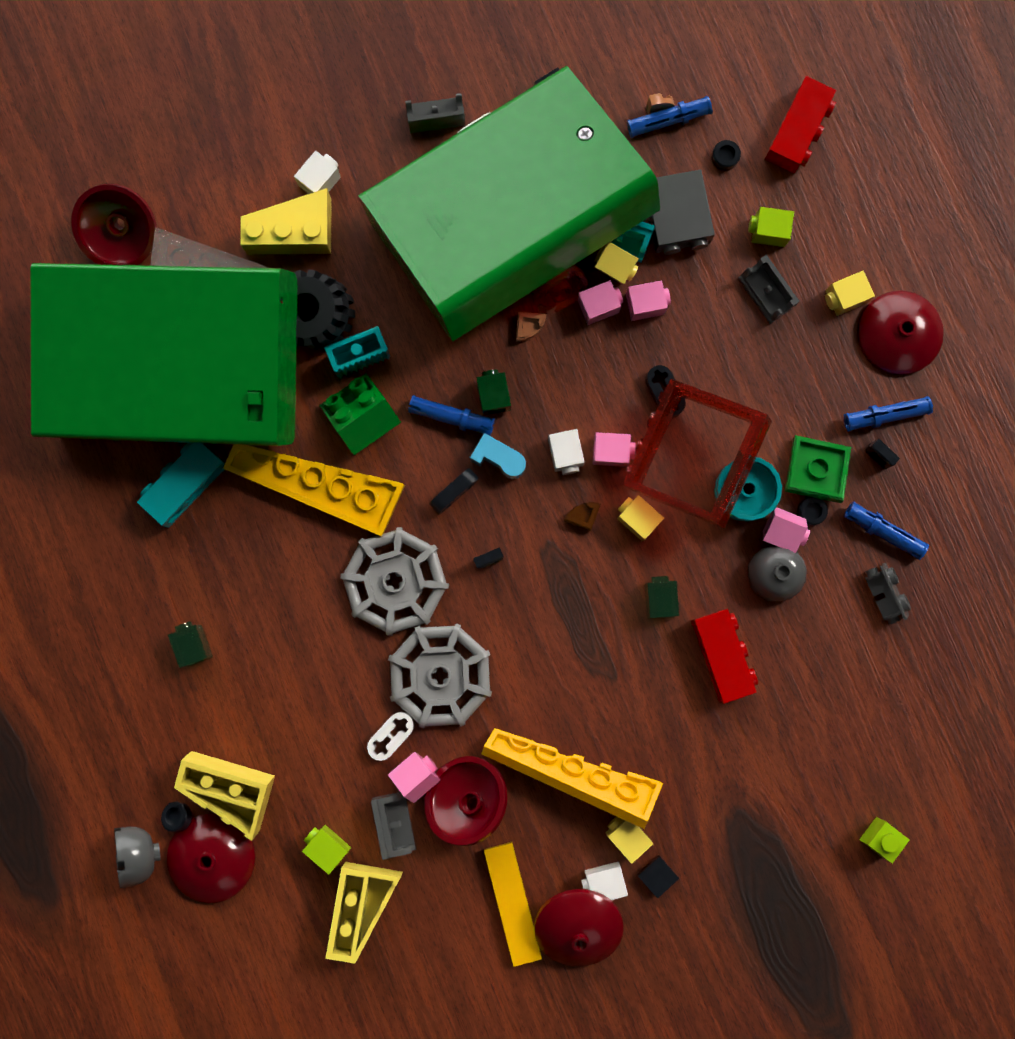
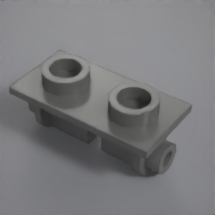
[865,562,911,625]

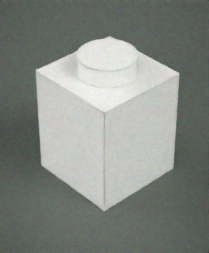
[294,151,341,194]
[548,429,585,475]
[581,862,628,900]

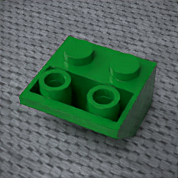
[319,373,401,455]

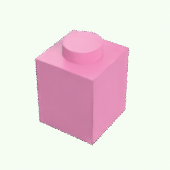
[577,280,623,325]
[626,280,671,321]
[593,432,635,467]
[762,507,810,553]
[388,752,440,803]

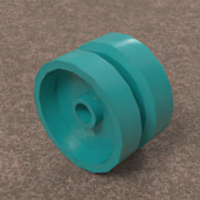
[714,456,783,522]

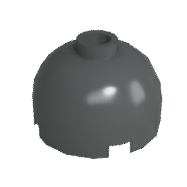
[748,545,807,602]
[114,826,161,888]

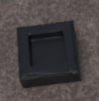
[865,439,900,469]
[473,547,504,570]
[637,855,679,898]

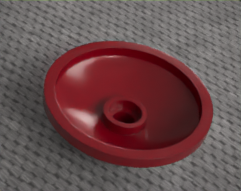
[71,183,157,265]
[857,291,944,375]
[425,756,507,846]
[167,813,256,903]
[534,889,624,967]

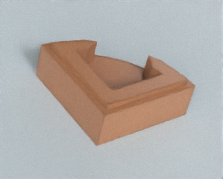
[646,93,675,114]
[515,312,546,342]

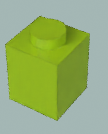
[748,207,794,247]
[859,817,910,864]
[302,825,351,875]

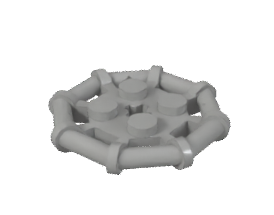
[340,527,449,636]
[388,623,492,729]

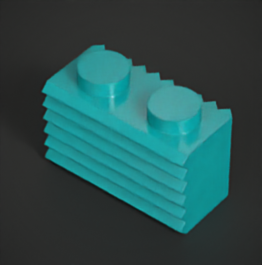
[324,326,390,379]

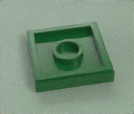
[785,435,851,503]

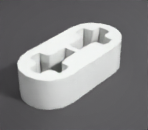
[367,712,414,761]

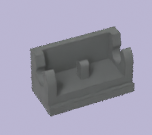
[405,93,465,133]
[738,255,800,324]
[371,792,416,860]

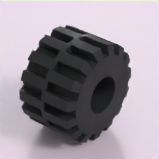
[294,269,355,350]

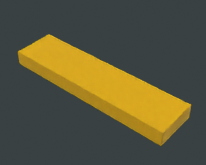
[484,842,542,967]

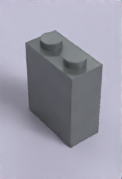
[649,169,715,255]

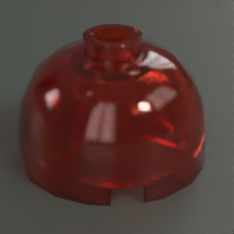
[530,264,588,314]

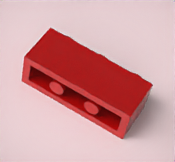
[764,76,837,174]
[691,609,758,704]

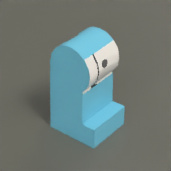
[470,433,526,479]

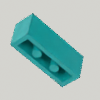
[137,443,225,528]

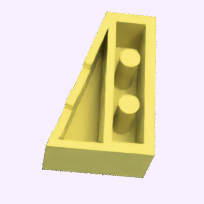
[240,188,331,254]
[174,751,275,841]
[325,862,403,964]

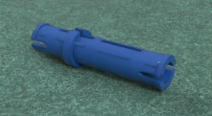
[626,96,713,138]
[408,395,495,436]
[844,396,933,432]
[844,501,929,560]

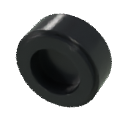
[711,140,741,171]
[797,497,828,526]
[161,802,192,833]

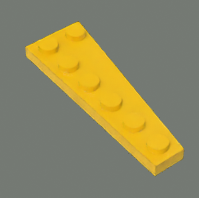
[223,444,405,537]
[482,728,663,829]

